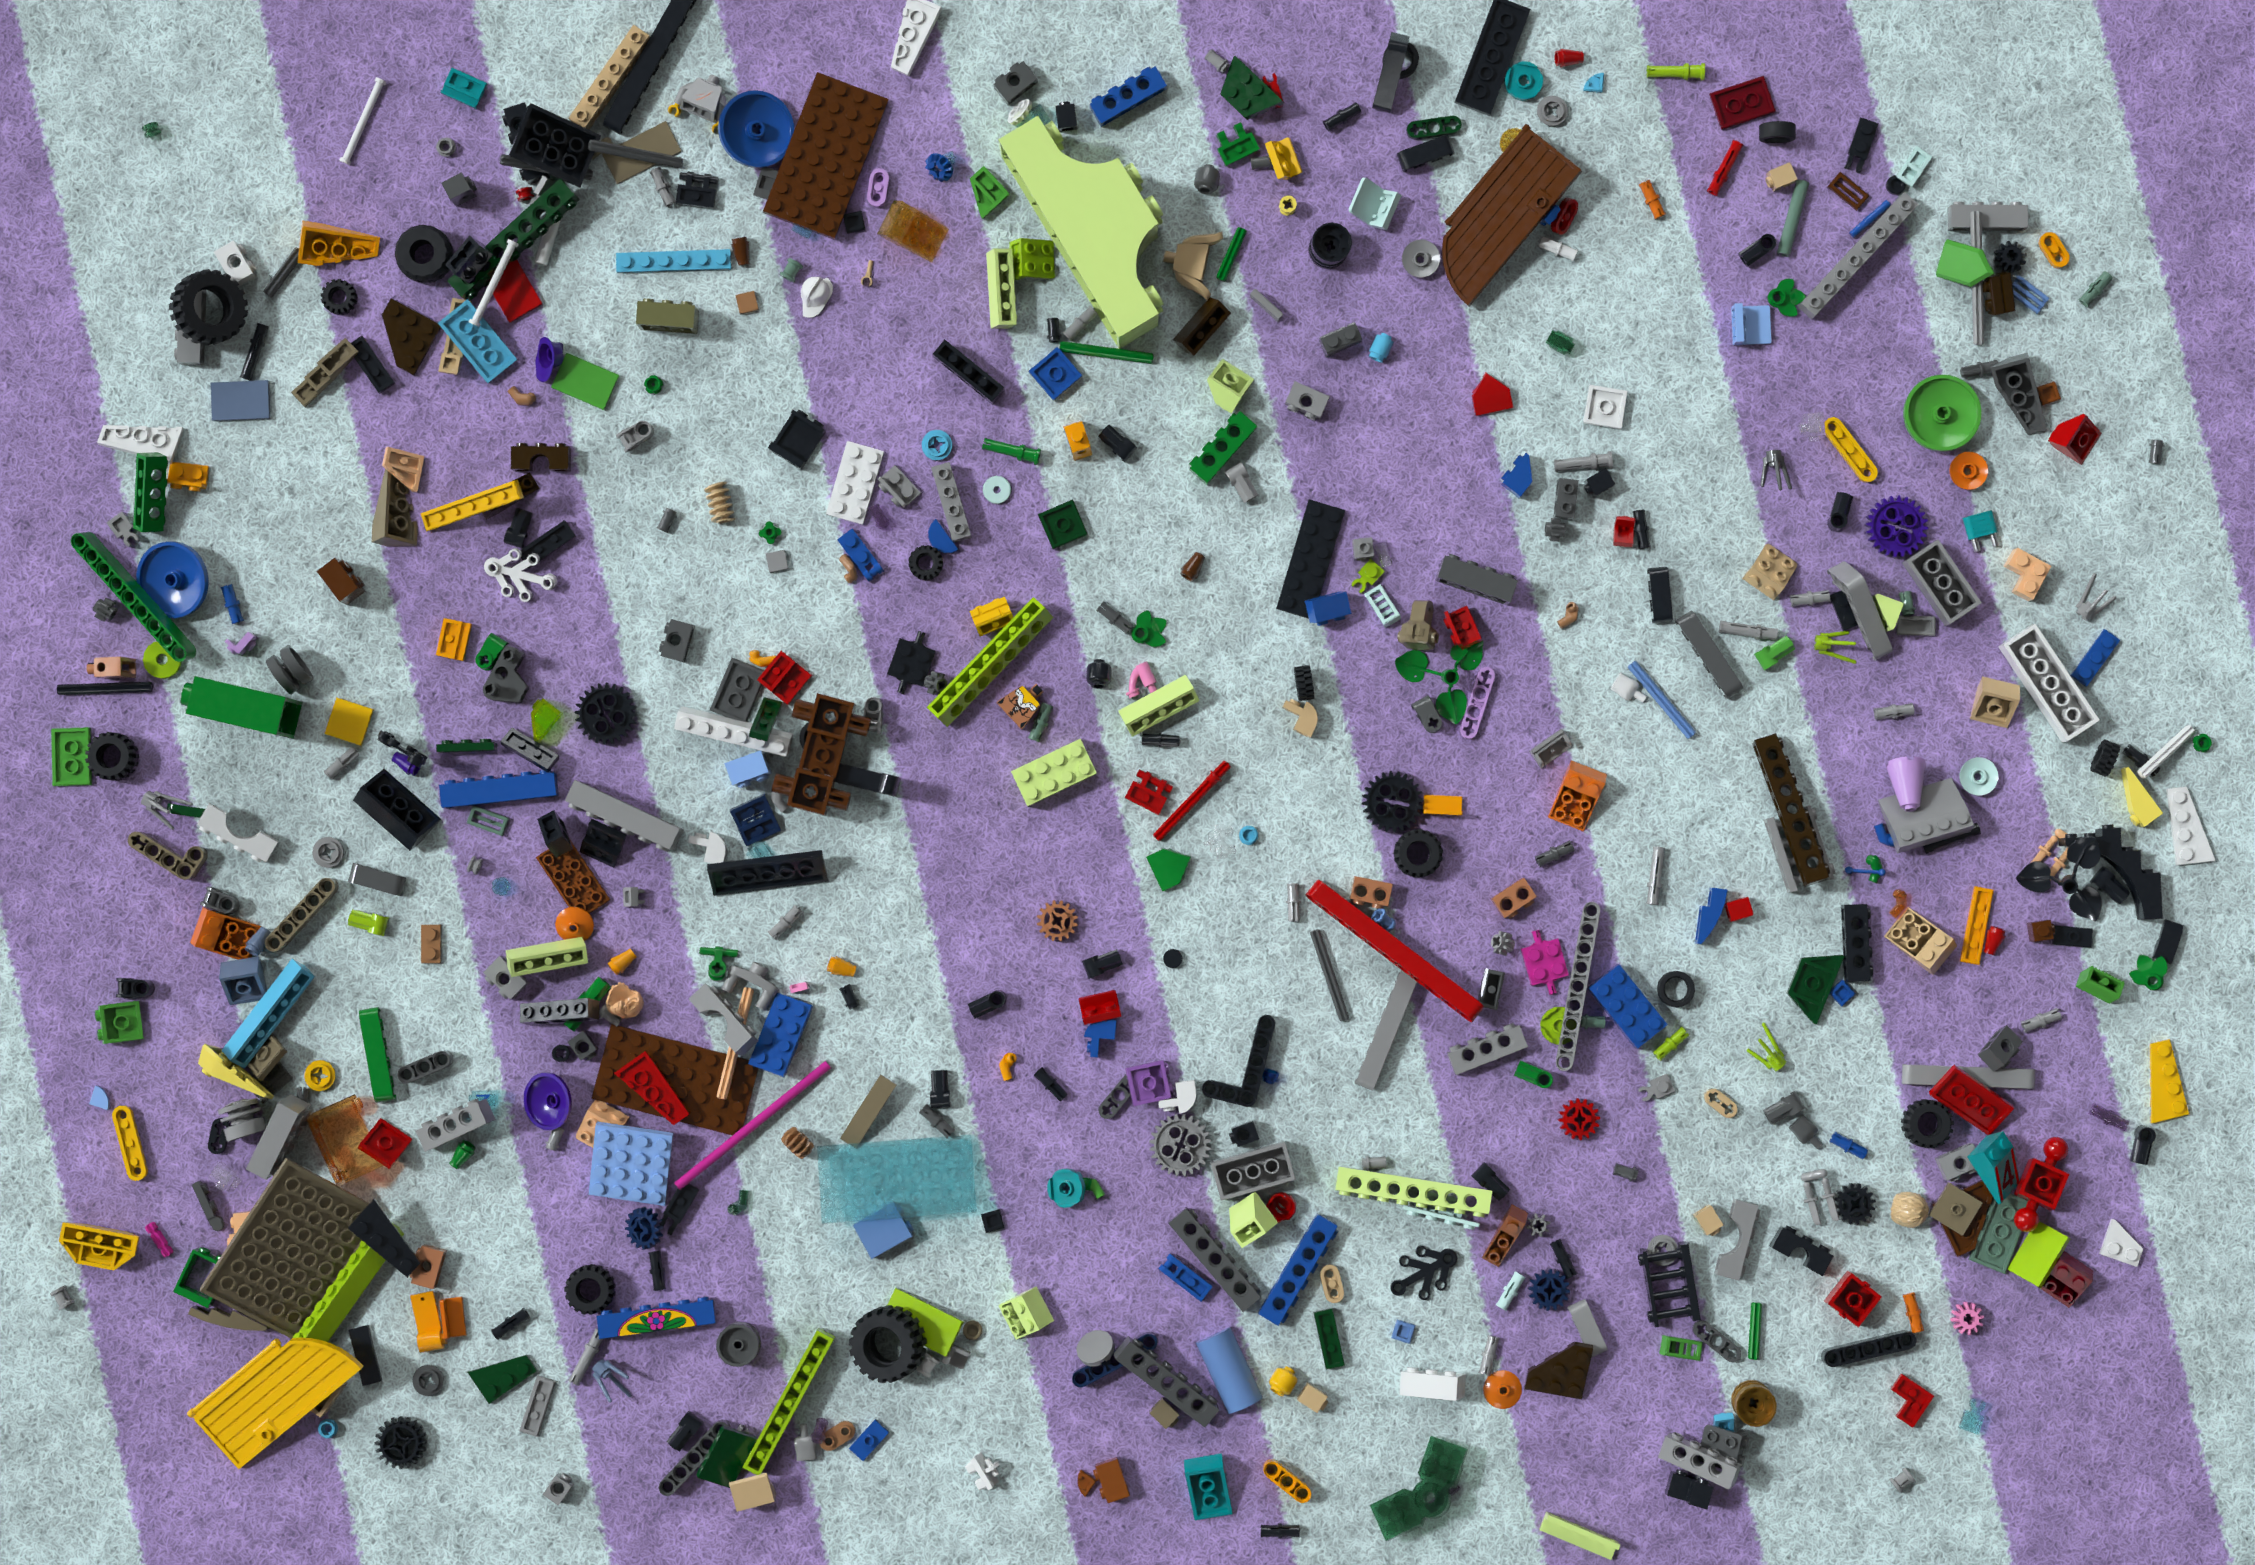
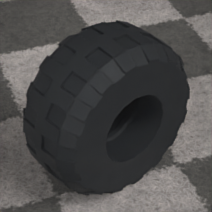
[395,225,454,284]

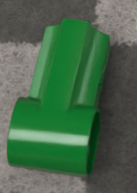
[1514,1060,1553,1088]

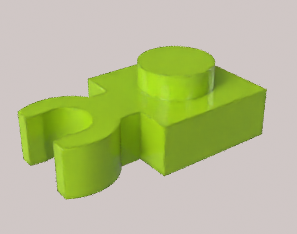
[1351,558,1385,593]

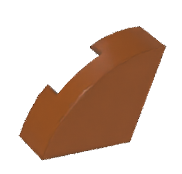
[1078,1470,1096,1497]

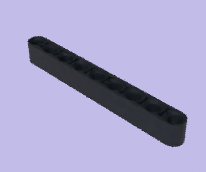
[603,0,697,135]

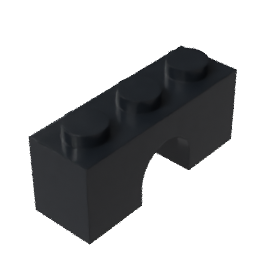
[1769,1225,1834,1276]

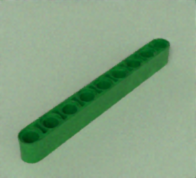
[71,531,196,662]

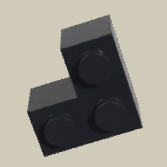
[1665,1469,1714,1510]

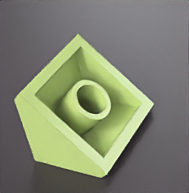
[1872,594,1904,632]

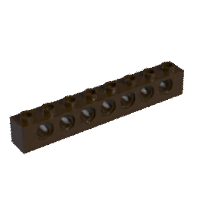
[1752,733,1830,887]

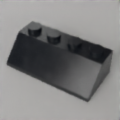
[353,769,441,851]

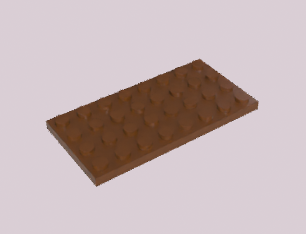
[763,72,889,240]
[591,1024,759,1136]

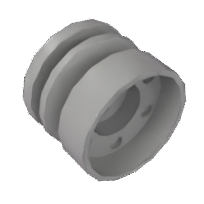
[218,1098,266,1142]

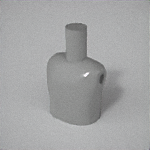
[794,1424,817,1461]

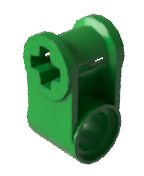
[475,633,509,671]

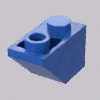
[1501,453,1533,498]

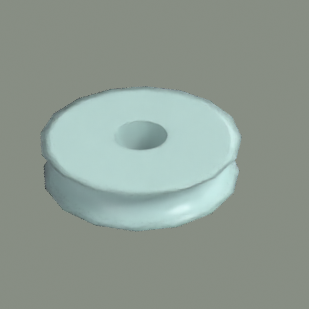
[983,476,1011,504]

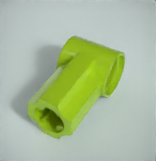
[348,909,389,936]

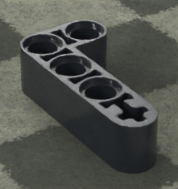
[1372,32,1410,113]

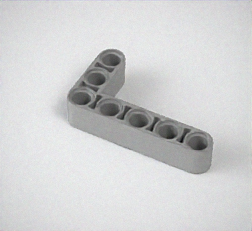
[1827,561,1893,661]

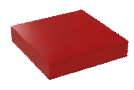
[358,1118,412,1169]

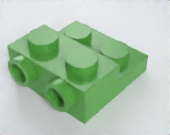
[95,1001,144,1044]

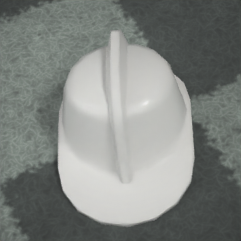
[801,277,833,318]

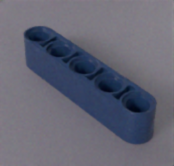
[1072,1332,1158,1388]

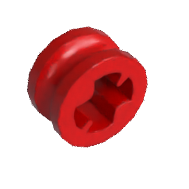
[516,187,535,202]

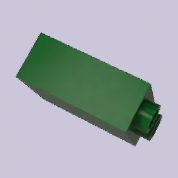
[180,676,303,739]

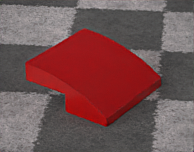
[757,651,812,705]

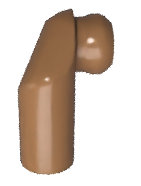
[507,386,536,406]
[839,554,858,583]

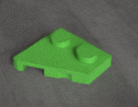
[970,166,1010,219]

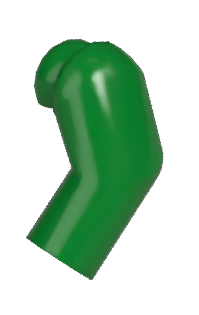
[1866,855,1883,884]

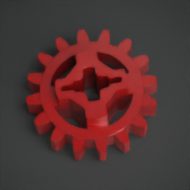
[1557,1098,1600,1140]

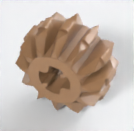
[781,1127,814,1159]

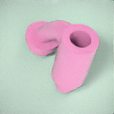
[1126,661,1157,699]

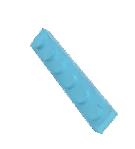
[616,249,731,273]

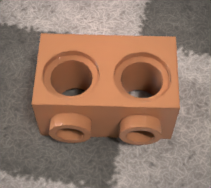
[1349,876,1393,909]
[1491,878,1537,919]

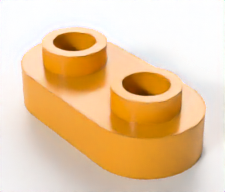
[2038,232,2070,268]

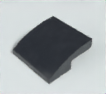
[579,819,627,868]

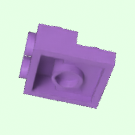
[1125,1060,1173,1106]

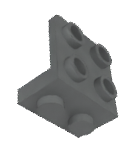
[1697,1424,1749,1469]

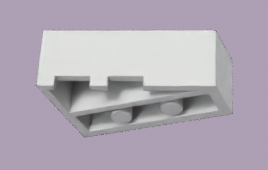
[1400,1367,1466,1401]

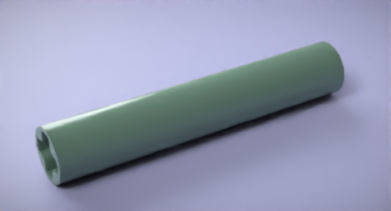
[1777,180,1809,257]

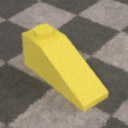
[2121,767,2163,827]

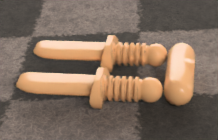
[2030,829,2069,881]

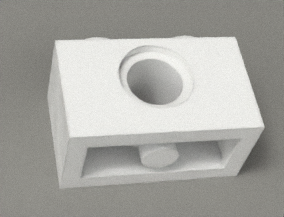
[214,240,257,287]

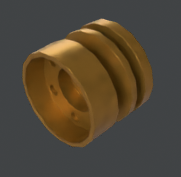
[1731,1380,1777,1427]

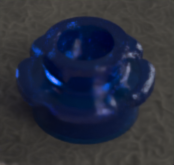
[1262,1068,1279,1084]

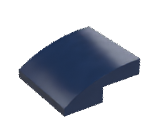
[730,794,781,847]

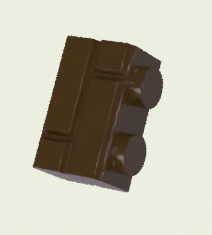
[1982,272,2016,315]

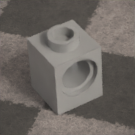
[1352,537,1374,560]
[542,1473,574,1505]

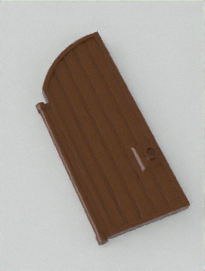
[1442,124,1582,307]

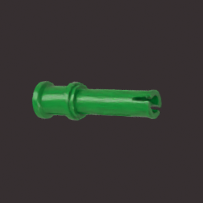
[982,438,1041,465]

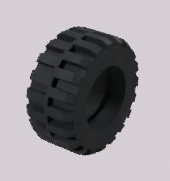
[169,269,248,345]
[849,1305,927,1383]

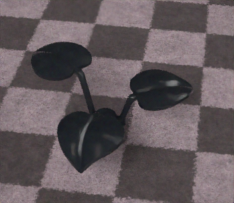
[2016,837,2102,921]

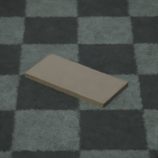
[602,121,681,184]

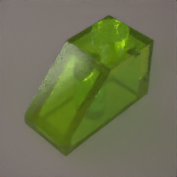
[531,698,563,743]

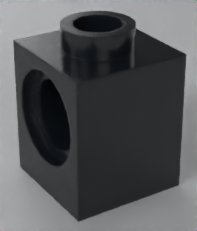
[1055,101,1077,132]
[1584,468,1615,497]
[1229,1120,1259,1147]

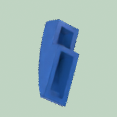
[1695,888,1728,944]

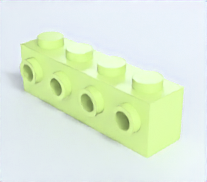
[986,248,1017,329]
[1118,675,1200,737]
[505,937,588,977]

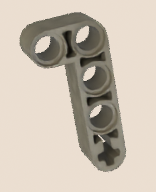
[128,832,208,880]

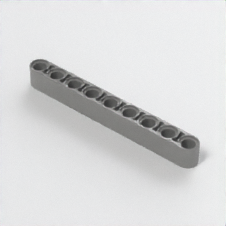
[1556,902,1600,1071]

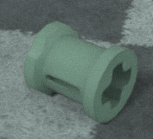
[779,258,803,283]

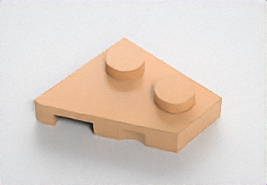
[382,447,425,492]

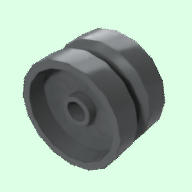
[266,645,313,695]
[716,1322,761,1367]

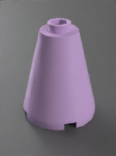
[1886,756,1925,812]

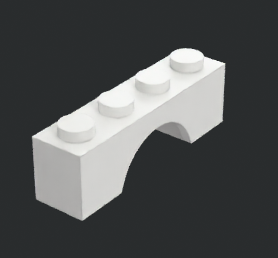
[197,803,278,863]

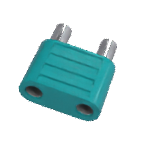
[1962,510,1999,552]

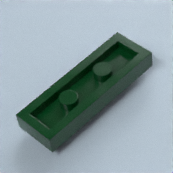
[749,697,782,742]
[436,739,497,753]
[1313,1308,1345,1370]

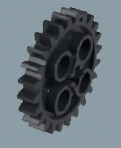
[574,682,638,745]
[1361,771,1424,833]

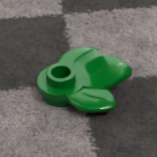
[1767,279,1806,317]
[1131,610,1167,647]
[2129,955,2168,990]

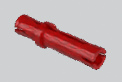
[1707,140,1744,196]

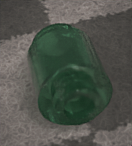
[1546,330,1575,355]

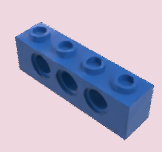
[1089,66,1167,127]

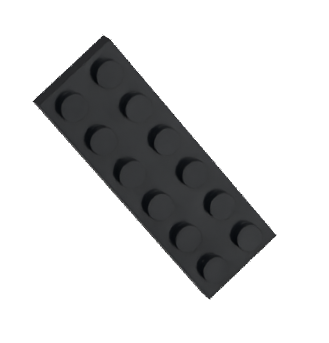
[1454,0,1531,116]
[1276,499,1345,619]
[707,850,828,896]

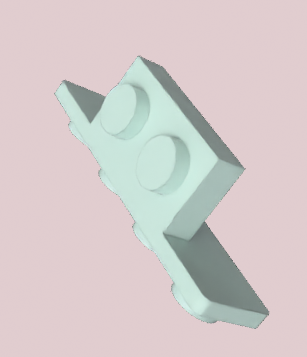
[1403,1192,1480,1230]

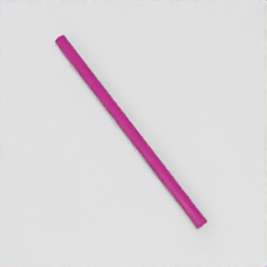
[674,1061,831,1190]

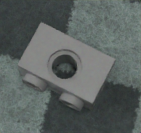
[1285,381,1330,421]
[483,956,529,999]
[1934,1143,1976,1182]

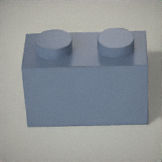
[219,956,267,1005]

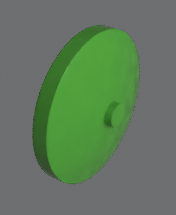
[1903,375,1981,452]

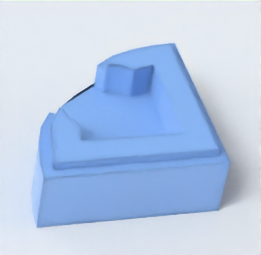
[89,1086,110,1110]

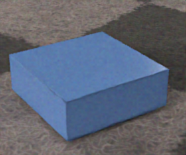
[1391,1319,1416,1344]

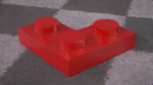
[1891,1374,1934,1428]

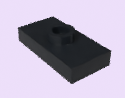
[2052,925,2093,948]

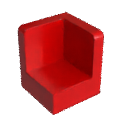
[1724,897,1753,922]

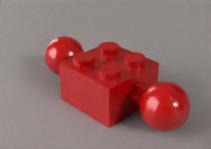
[2014,1137,2070,1232]

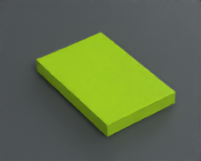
[2007,1221,2070,1289]

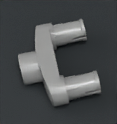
[721,962,779,1011]

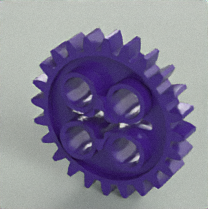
[1865,495,1928,558]

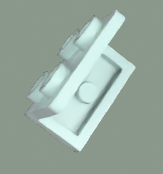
[1349,178,1402,230]

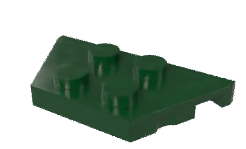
[1220,56,1285,120]
[1787,955,1844,1025]

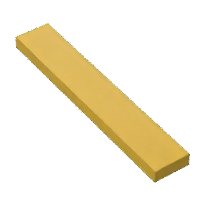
[420,480,524,532]

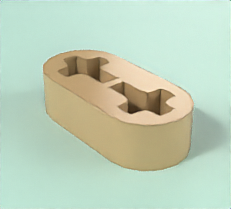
[1704,1088,1737,1118]

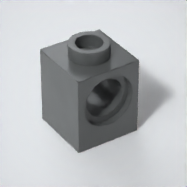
[568,1030,599,1061]

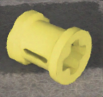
[1279,196,1297,216]

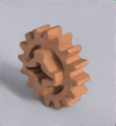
[1037,900,1078,941]

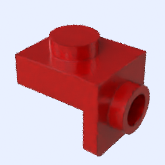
[1613,516,1635,547]

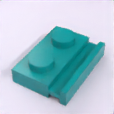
[440,68,488,109]

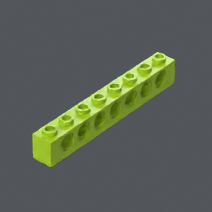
[927,597,1054,727]
[742,1328,835,1475]

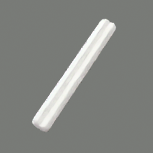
[2137,725,2195,779]

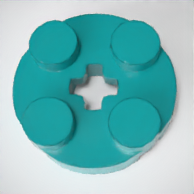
[1504,61,1543,101]
[1047,1168,1085,1208]

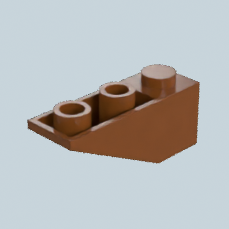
[1482,1204,1528,1267]

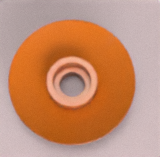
[1949,452,1988,490]
[555,907,594,941]
[1483,1370,1522,1409]

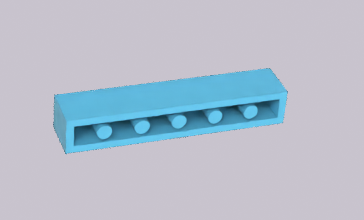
[221,959,315,1069]

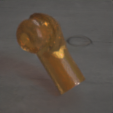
[1889,889,1907,919]

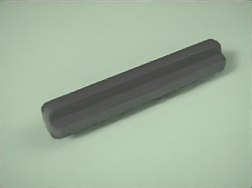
[263,247,299,297]

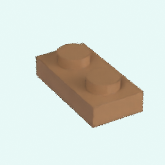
[421,925,441,963]

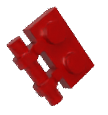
[1125,769,1173,815]

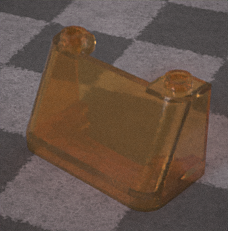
[307,1094,384,1187]

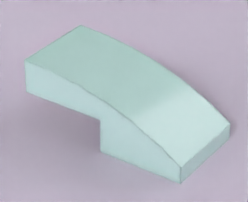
[1896,146,1932,187]

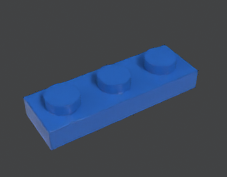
[2070,629,2120,687]

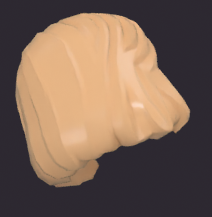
[606,982,644,1019]

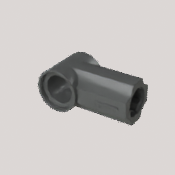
[1763,1091,1805,1125]

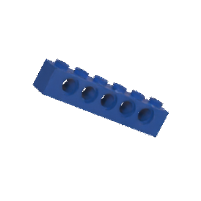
[1258,1213,1338,1326]

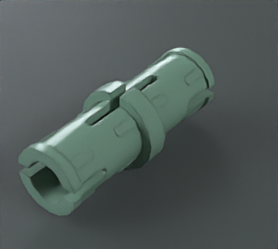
[2078,271,2113,308]
[1028,702,1053,742]

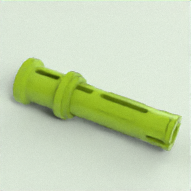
[1646,63,1705,80]

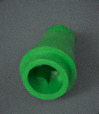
[449,1140,476,1169]

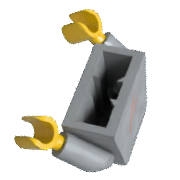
[668,75,726,133]

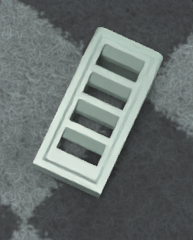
[1364,584,1401,628]

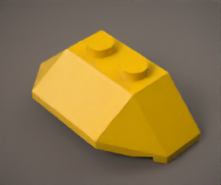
[59,1222,139,1271]

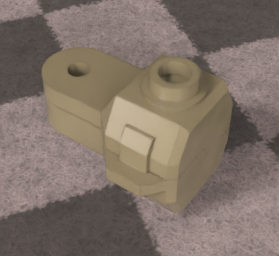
[1397,600,1439,650]

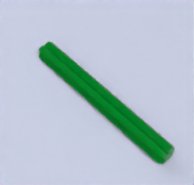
[1059,341,1154,364]

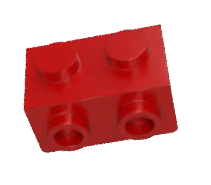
[1443,605,1483,650]

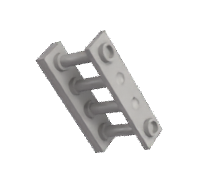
[1764,805,1835,893]

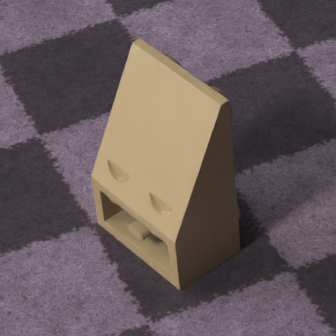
[1884,907,1957,975]

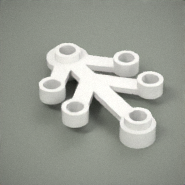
[484,548,557,602]

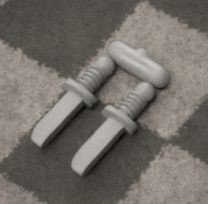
[1801,1169,1840,1225]

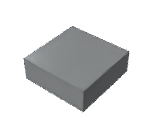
[766,550,788,573]

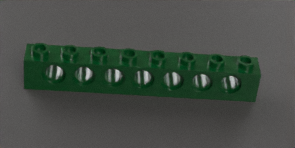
[447,179,580,300]

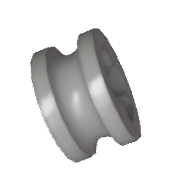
[467,856,483,875]

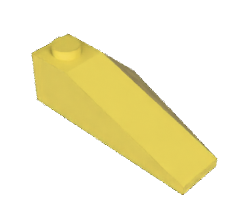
[198,1044,274,1099]

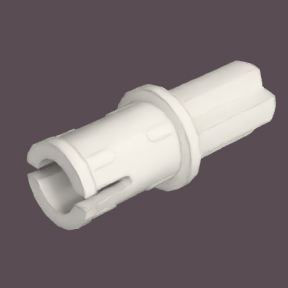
[1539,237,1578,261]

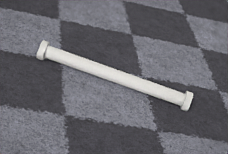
[339,77,387,166]
[469,239,519,327]

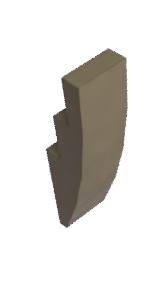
[291,338,358,407]
[840,1074,897,1149]
[188,1305,270,1331]

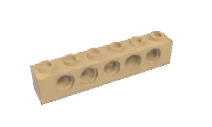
[568,25,650,130]

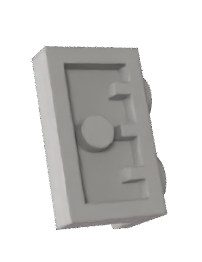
[878,465,921,509]

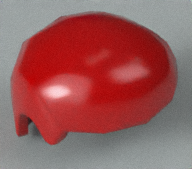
[1266,1192,1296,1223]

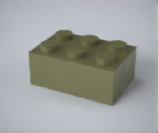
[636,298,699,334]

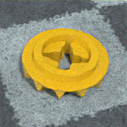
[304,1060,336,1091]

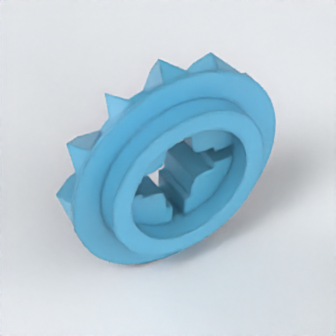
[922,430,952,460]

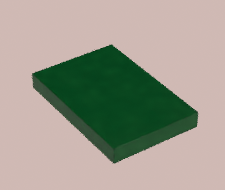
[696,1425,757,1488]

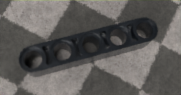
[1821,1330,1917,1367]

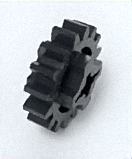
[1834,1183,1876,1225]

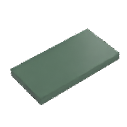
[1968,1193,2028,1274]

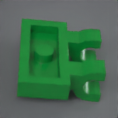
[1216,122,1260,167]

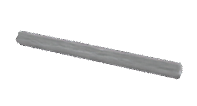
[1970,211,1984,345]

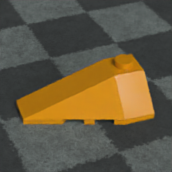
[298,220,380,266]

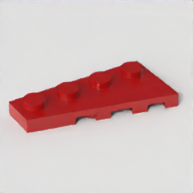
[614,1051,690,1125]

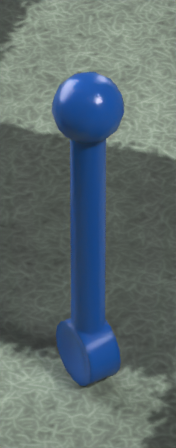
[1845,866,1886,876]

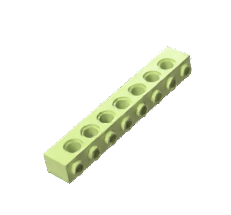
[1335,1167,1492,1218]

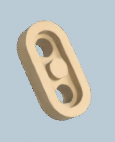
[1320,1264,1344,1303]

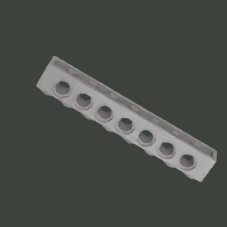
[1797,192,1919,319]

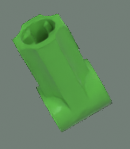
[1754,636,1795,670]

